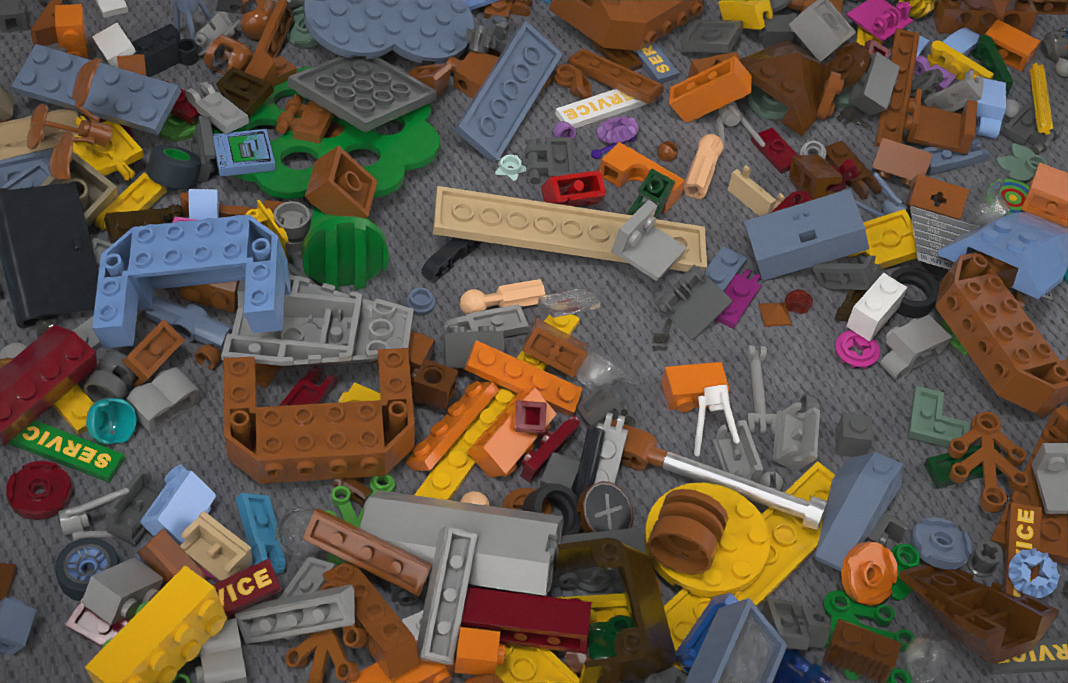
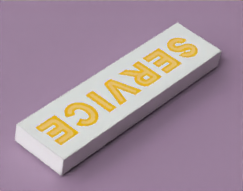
[555,89,656,128]

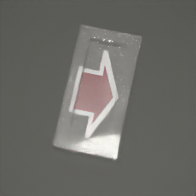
[537,288,601,318]

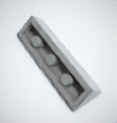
[416,526,478,665]
[235,584,355,645]

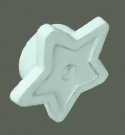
[495,155,526,181]

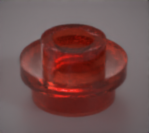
[785,289,813,314]

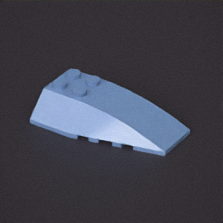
[938,212,1068,299]

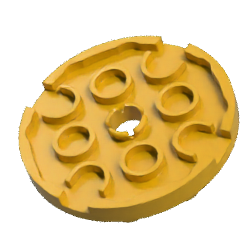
[644,482,770,597]

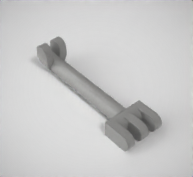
[746,345,776,435]

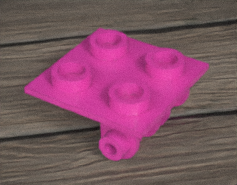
[846,0,913,42]

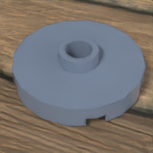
[910,518,973,569]

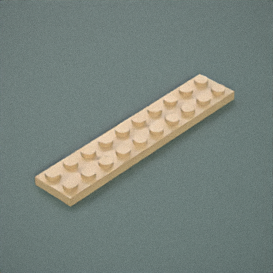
[433,186,707,272]

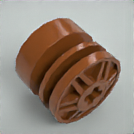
[647,489,729,575]

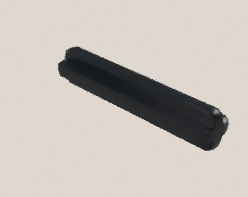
[574,426,605,499]

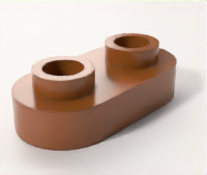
[816,71,844,121]

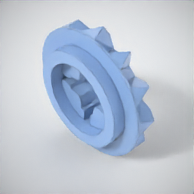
[1008,548,1060,598]

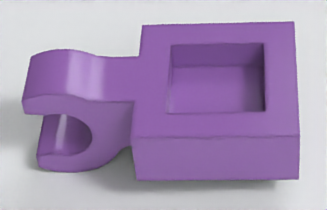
[914,55,956,92]

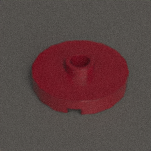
[6,460,72,520]

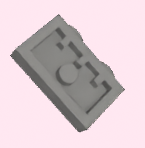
[611,200,686,281]
[1031,443,1068,514]

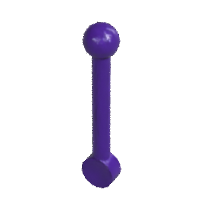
[591,135,636,159]

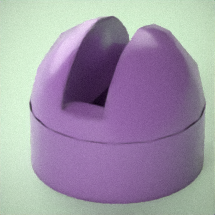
[553,121,576,140]

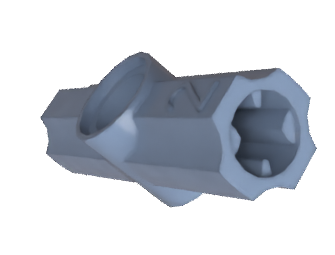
[145,295,233,351]

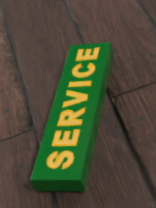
[8,420,125,483]

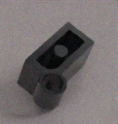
[131,24,198,77]

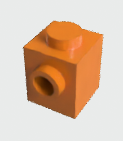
[455,627,505,675]

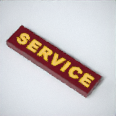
[213,558,283,617]

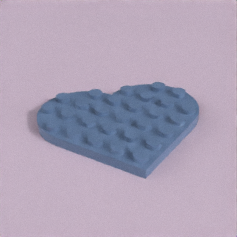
[303,0,474,64]

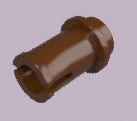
[333,477,373,507]

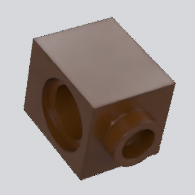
[411,359,458,410]

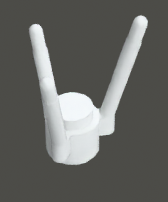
[694,385,739,456]

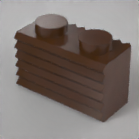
[823,618,902,683]

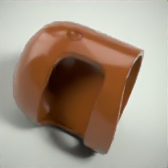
[240,0,276,41]
[204,35,253,75]

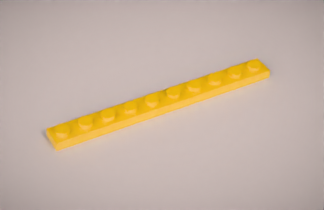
[414,306,580,500]

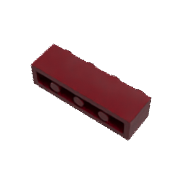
[458,587,592,654]

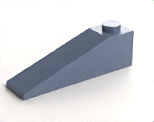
[815,452,903,571]

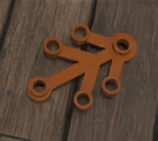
[947,411,1029,513]
[285,580,367,683]

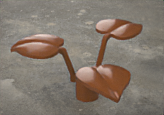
[27,58,112,180]

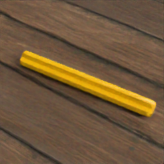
[1030,63,1053,135]

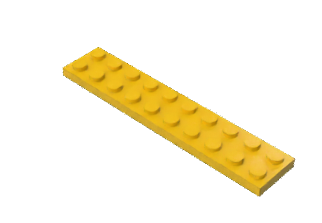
[644,461,835,680]

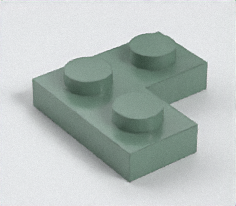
[907,386,971,450]

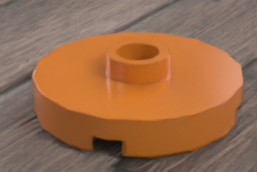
[841,541,898,606]

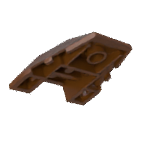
[739,40,826,136]
[899,563,1059,664]

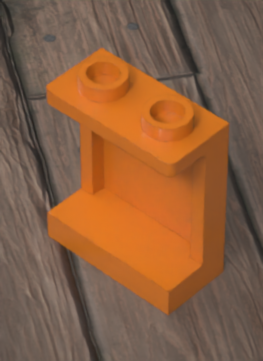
[1021,163,1068,228]

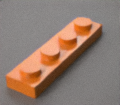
[464,340,582,416]
[405,381,499,471]

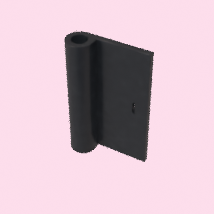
[0,182,99,328]

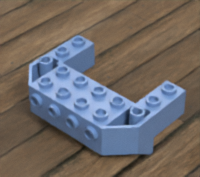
[92,215,291,348]

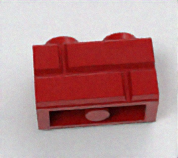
[541,170,606,207]

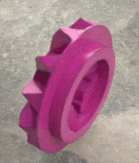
[834,330,880,370]

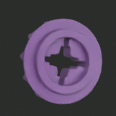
[597,116,639,143]

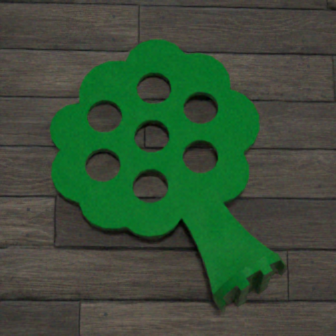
[211,67,440,291]

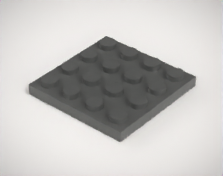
[288,55,437,132]

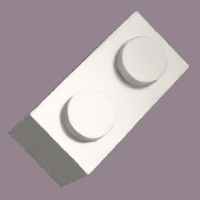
[846,273,907,341]

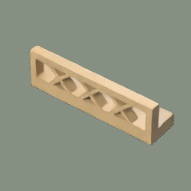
[0,108,78,160]

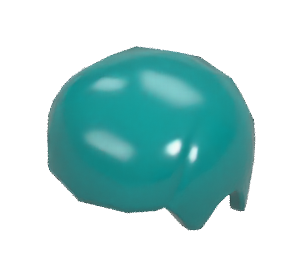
[86,398,137,445]

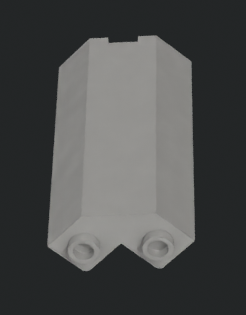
[357,490,563,596]

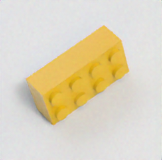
[85,566,227,683]

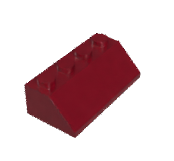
[0,325,97,447]

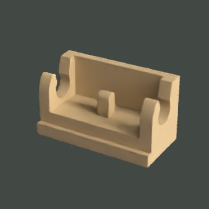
[728,165,785,216]
[180,511,253,582]

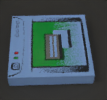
[213,129,275,176]

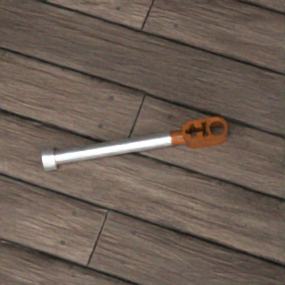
[611,420,828,531]

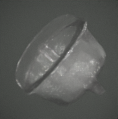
[969,176,1010,227]
[576,346,641,390]

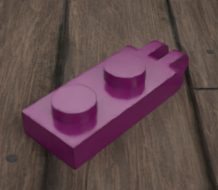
[715,268,762,329]

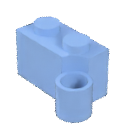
[975,76,1006,139]
[139,465,217,545]

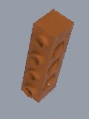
[933,0,1037,35]
[322,561,420,680]

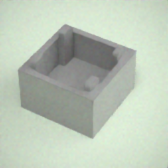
[788,0,856,62]

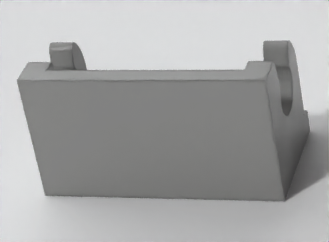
[924,69,984,112]
[773,402,820,471]
[712,420,764,483]

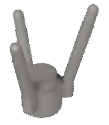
[716,101,765,151]
[59,488,129,541]

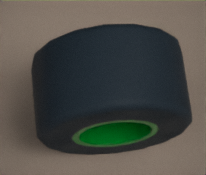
[146,145,201,189]

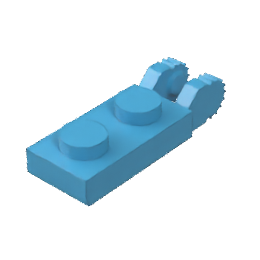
[236,493,286,574]

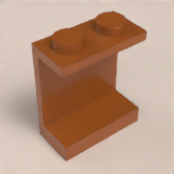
[904,89,977,154]

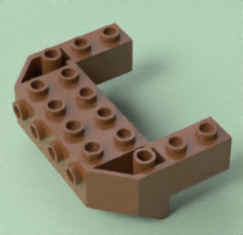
[549,0,703,51]
[935,251,1068,418]
[223,348,415,484]

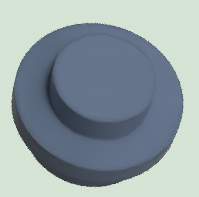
[406,287,435,315]

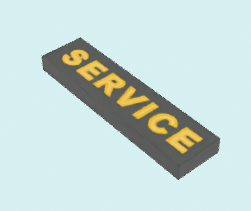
[987,637,1068,675]

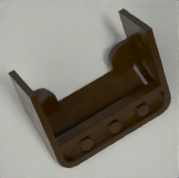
[553,537,676,683]

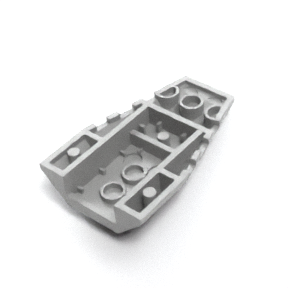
[221,275,414,366]

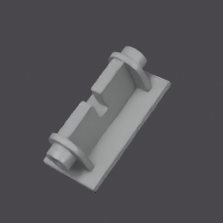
[195,11,240,56]

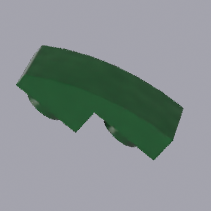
[626,169,675,219]

